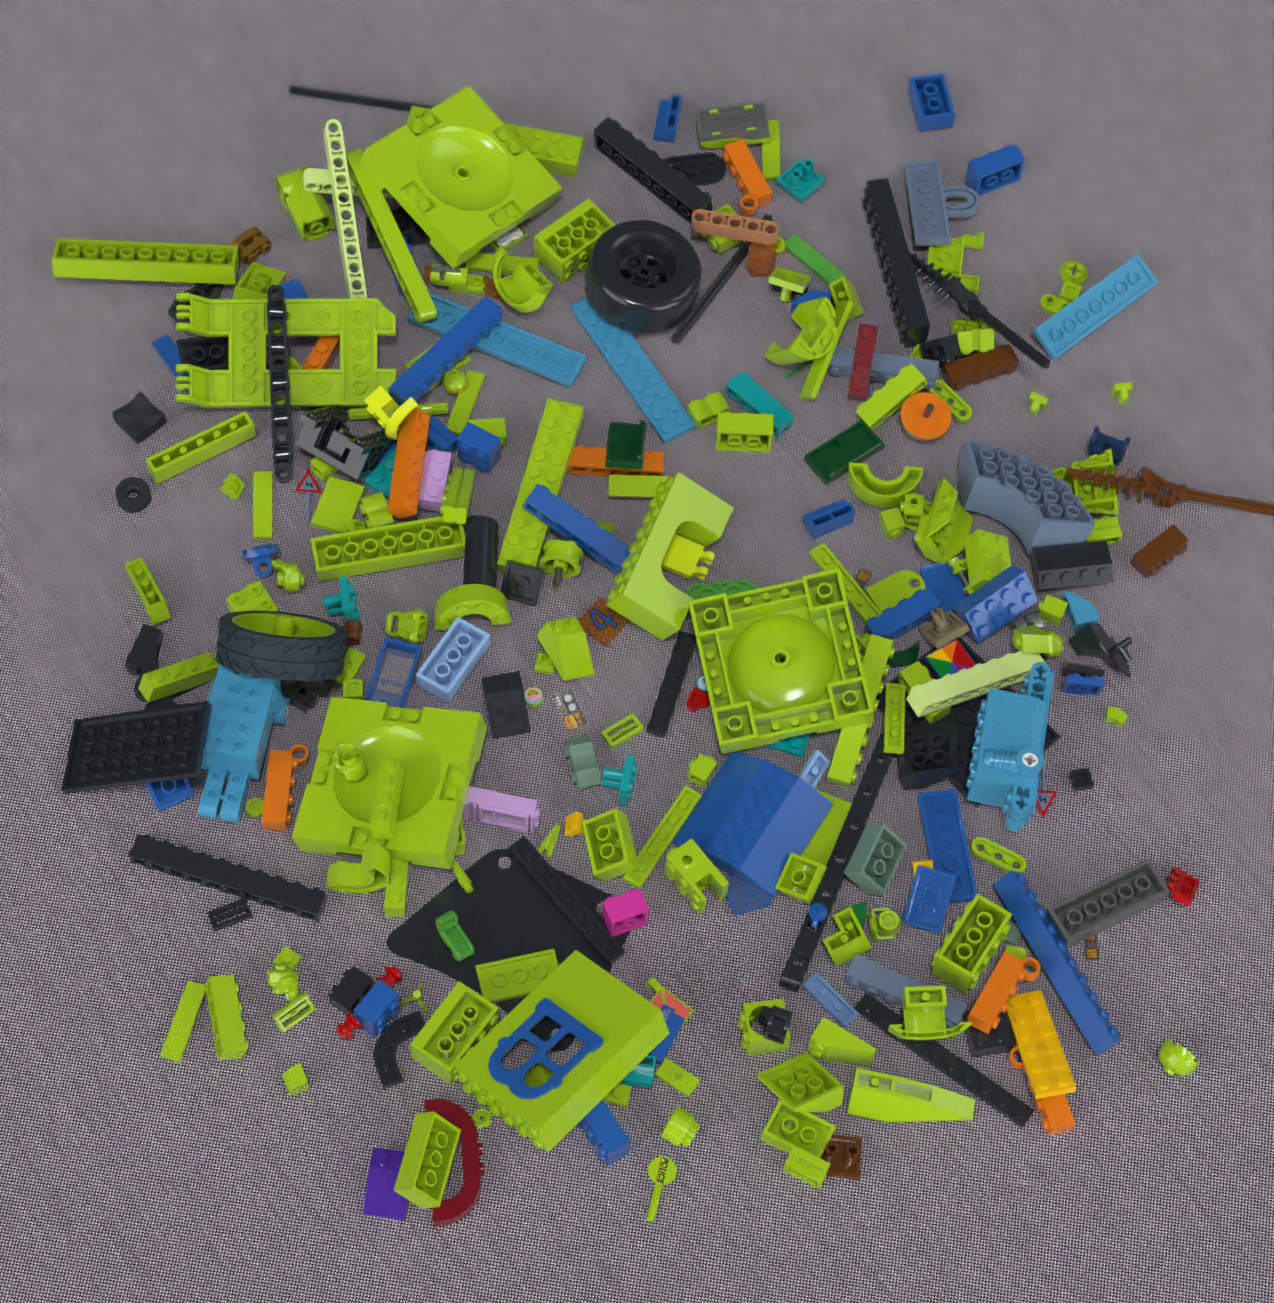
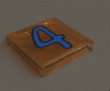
[578,597,629,647]

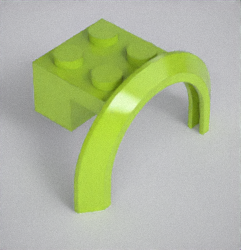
[492,246,553,313]
[888,986,972,1040]

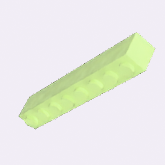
[907,650,1045,717]

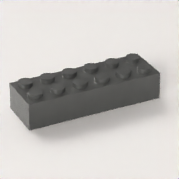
[1046,858,1170,948]

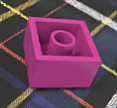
[602,889,649,937]

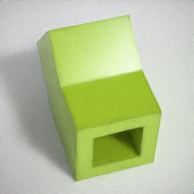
[1105,707,1129,728]

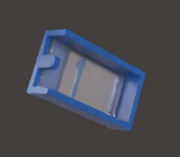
[365,637,422,708]

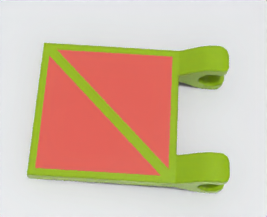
[646,977,694,1027]

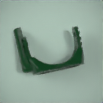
[882,635,920,668]

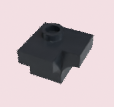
[759,1005,793,1044]

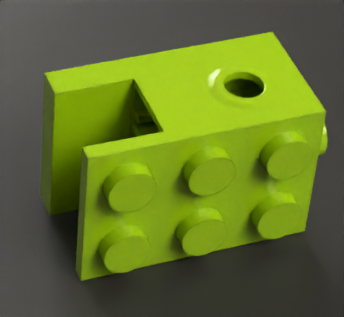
[664,838,729,915]

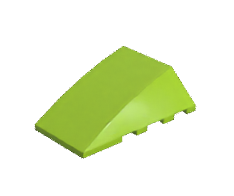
[1052,449,1119,515]

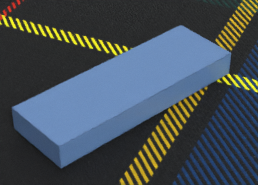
[802,972,860,1029]

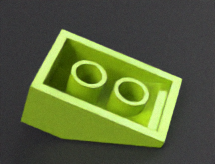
[233,262,287,299]
[536,617,595,681]
[808,1017,877,1066]
[760,1100,836,1158]

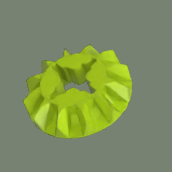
[1059,260,1088,285]

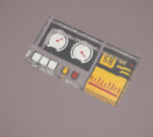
[553,689,586,730]

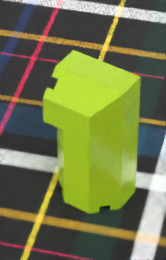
[274,165,335,241]

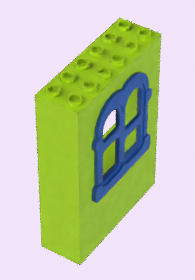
[454,950,670,1152]

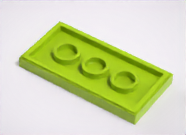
[801,789,852,866]
[475,949,559,1003]

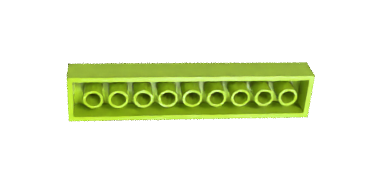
[406,106,584,178]
[52,238,239,285]
[497,398,584,574]

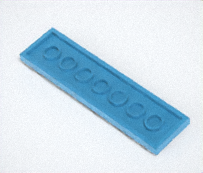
[1032,254,1159,360]

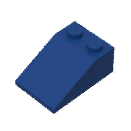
[145,778,195,812]

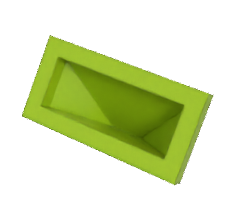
[523,1058,553,1087]

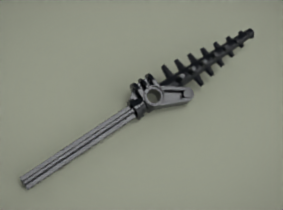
[909,252,1051,370]

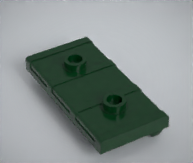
[804,419,885,485]
[605,421,647,470]

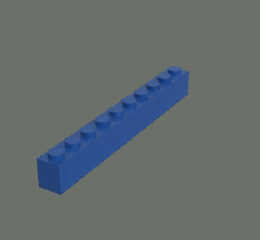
[993,871,1122,1054]

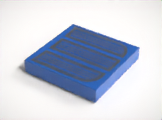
[725,875,772,916]

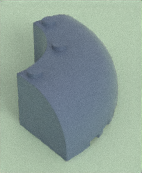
[958,439,1095,553]

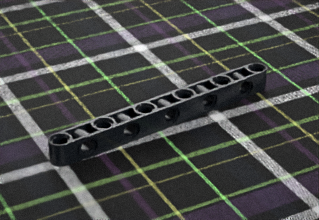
[267,284,293,484]

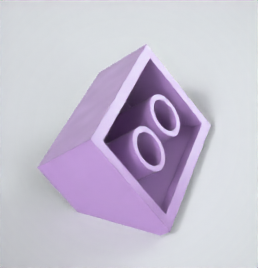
[418,450,452,512]

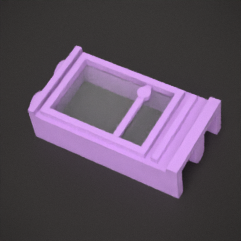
[463,786,541,834]

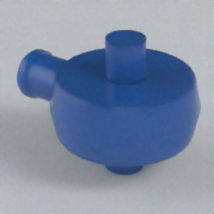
[809,903,828,928]

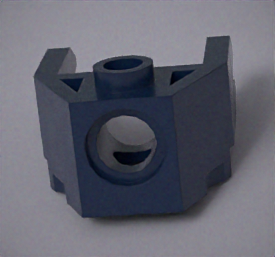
[1088,425,1131,465]

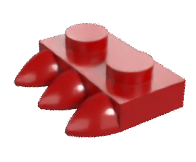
[1166,868,1200,907]

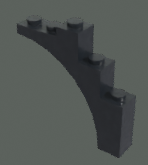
[125,624,177,710]

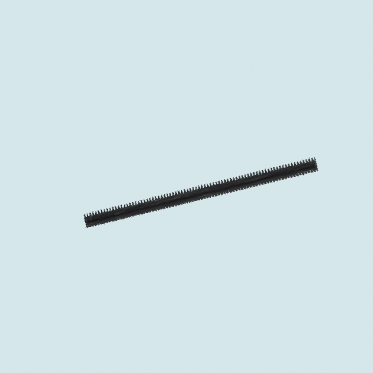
[289,84,435,112]
[670,214,773,344]

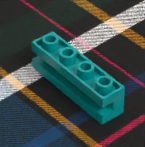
[725,371,794,439]

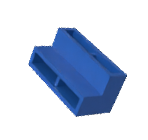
[653,94,682,144]
[802,499,856,540]
[648,1004,685,1066]

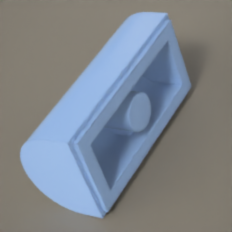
[798,750,831,788]

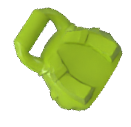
[384,608,428,644]

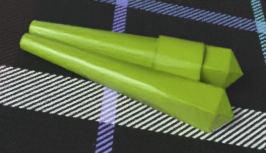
[538,823,561,858]

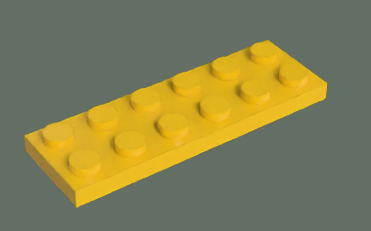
[1006,990,1076,1099]

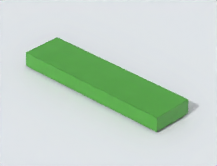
[785,233,847,285]

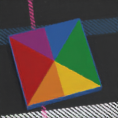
[925,639,976,679]

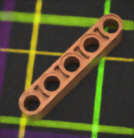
[691,209,779,245]

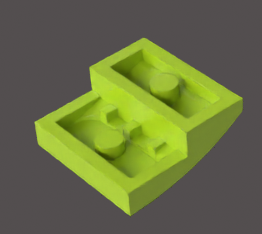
[783,1145,831,1190]

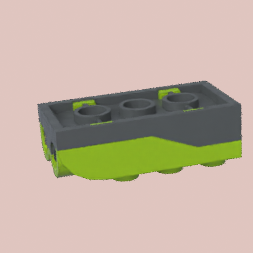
[696,101,770,149]

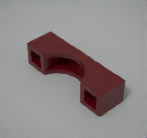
[848,324,878,401]

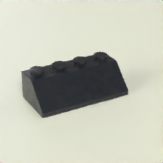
[1032,540,1113,590]

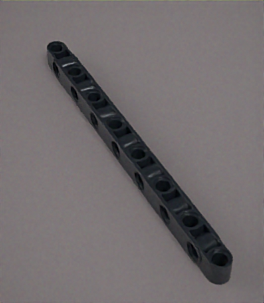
[779,733,894,993]

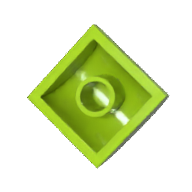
[775,853,827,904]

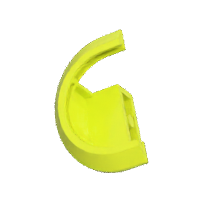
[364,385,418,440]

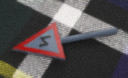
[294,469,322,523]
[1036,757,1058,818]

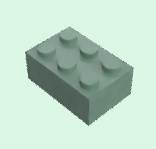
[844,823,908,895]

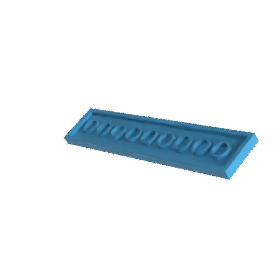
[407,292,587,387]
[570,297,696,444]

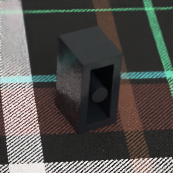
[328,966,374,1015]

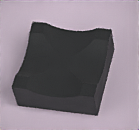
[112,391,166,444]

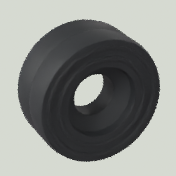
[116,477,151,513]

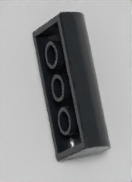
[463,515,499,589]

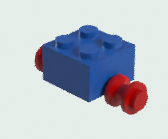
[336,966,402,1040]

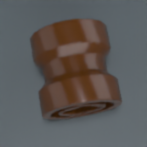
[343,620,363,646]

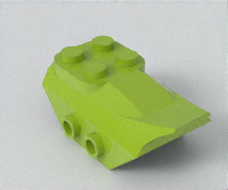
[915,478,974,564]

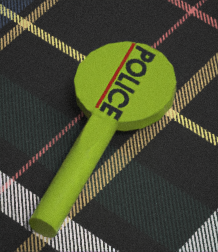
[646,1156,677,1222]

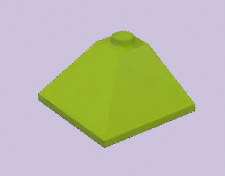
[757,1052,844,1112]

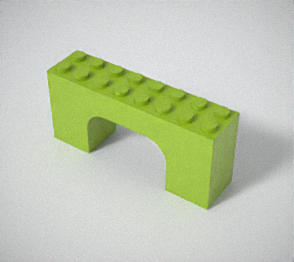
[606,472,734,641]

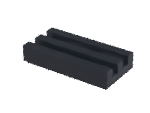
[207,898,252,932]

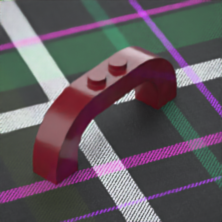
[424,1099,485,1227]

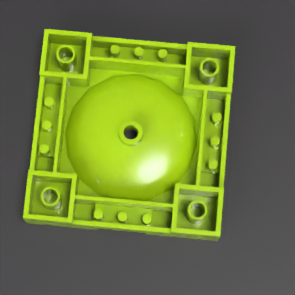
[359,86,562,269]
[688,568,874,754]
[292,697,487,869]

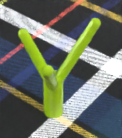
[400,982,428,1012]

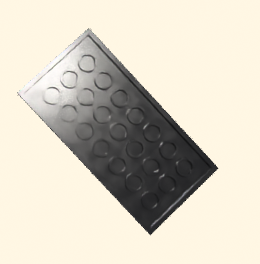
[61,701,212,794]

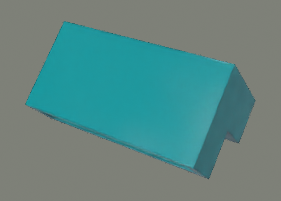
[620,1055,657,1089]

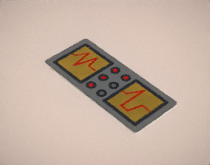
[854,568,872,591]
[1083,934,1100,961]

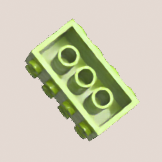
[931,893,1012,995]

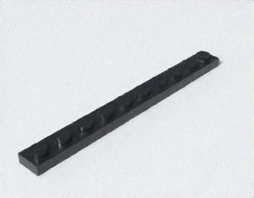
[854,993,1035,1128]

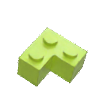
[823,906,872,967]

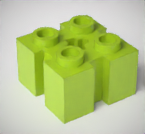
[950,319,994,354]

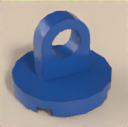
[241,543,279,577]

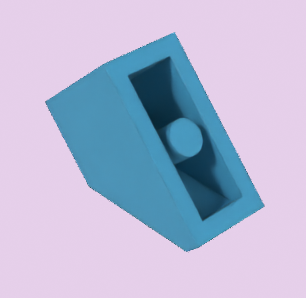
[1062,591,1100,633]

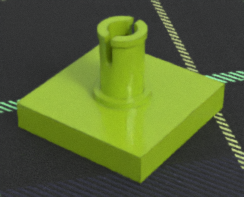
[768,266,811,302]

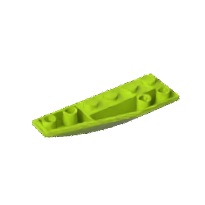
[847,1068,976,1123]

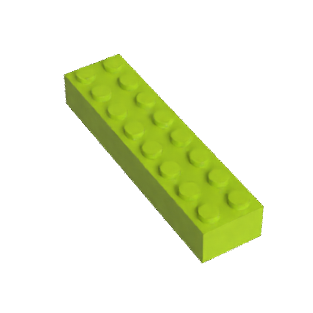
[310,516,465,582]

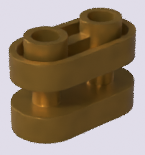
[231,226,272,264]

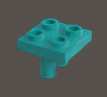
[776,159,826,203]
[323,576,361,621]
[602,754,638,807]

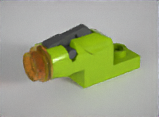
[423,264,486,295]

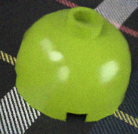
[1159,1038,1201,1077]

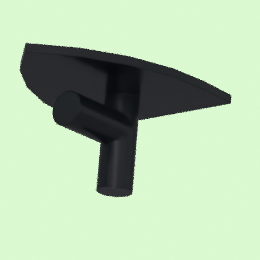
[1099,636,1133,677]

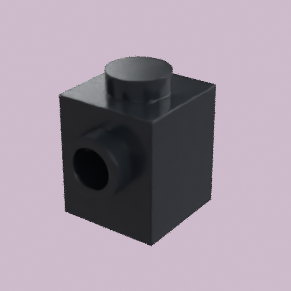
[286,680,317,713]

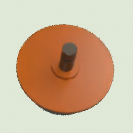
[900,392,952,441]

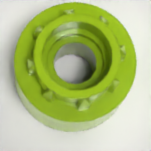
[660,1106,700,1147]

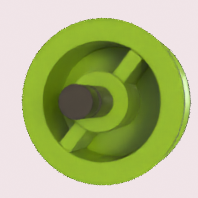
[539,539,584,587]

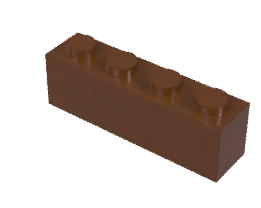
[941,344,1019,390]

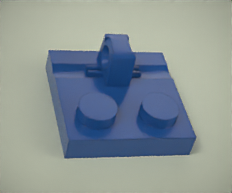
[1060,673,1105,696]

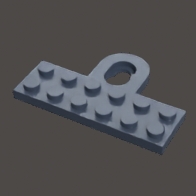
[903,161,980,246]

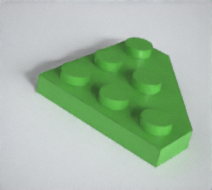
[685,578,759,600]

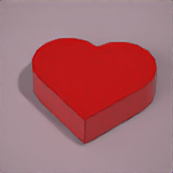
[686,688,711,712]

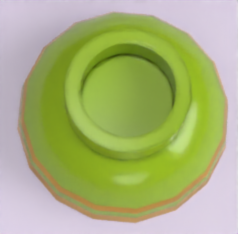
[443,369,469,394]

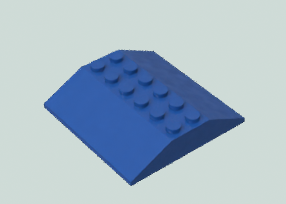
[672,752,833,898]

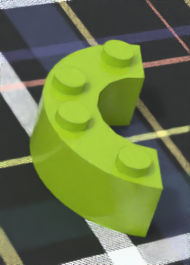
[847,462,923,508]
[433,584,511,631]
[326,844,391,893]

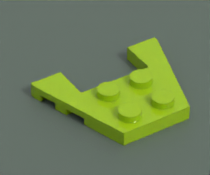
[927,232,984,294]

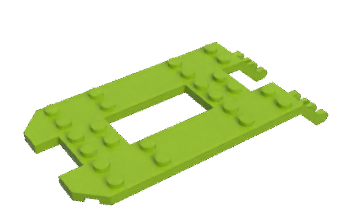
[175,293,396,408]

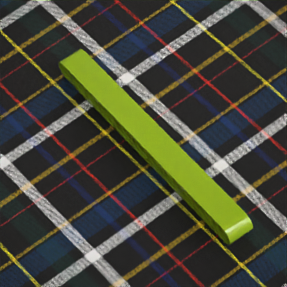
[346,148,437,323]

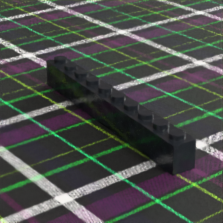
[129,834,327,922]

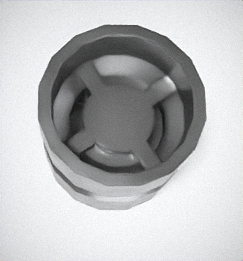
[1008,610,1044,637]

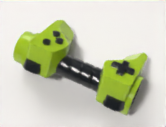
[948,556,976,597]

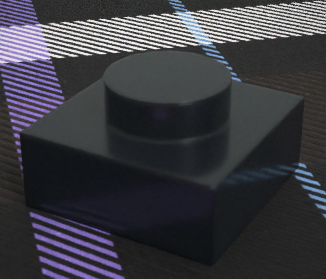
[1069,768,1094,791]

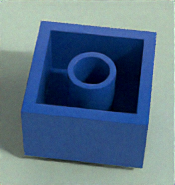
[457,422,501,474]

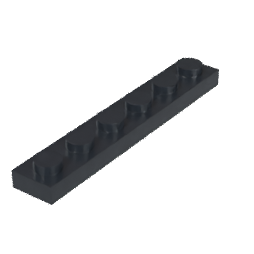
[646,631,697,738]

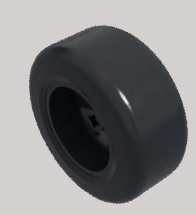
[585,220,702,334]

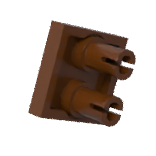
[820,1134,863,1180]

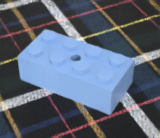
[416,617,490,704]

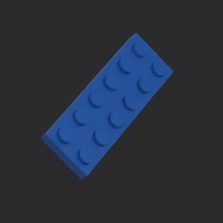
[917,789,977,903]

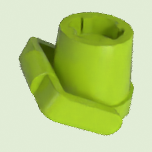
[868,907,901,941]

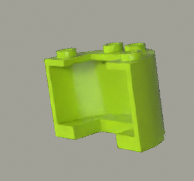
[764,297,837,365]

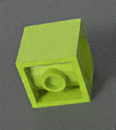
[738,998,791,1056]

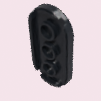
[664,152,726,186]

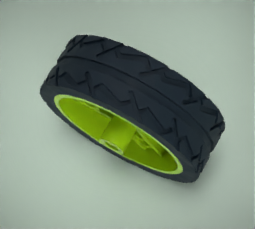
[216,611,348,681]

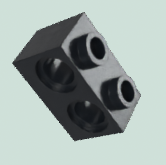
[919,334,962,365]

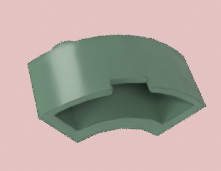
[563,734,602,789]

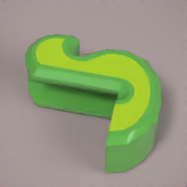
[435,910,475,962]

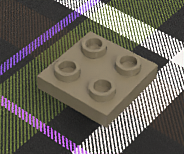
[918,608,970,649]

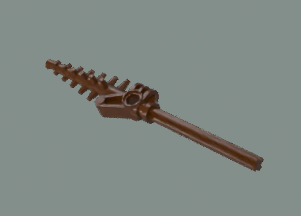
[1065,466,1274,516]

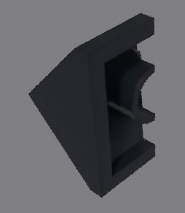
[1068,623,1109,656]

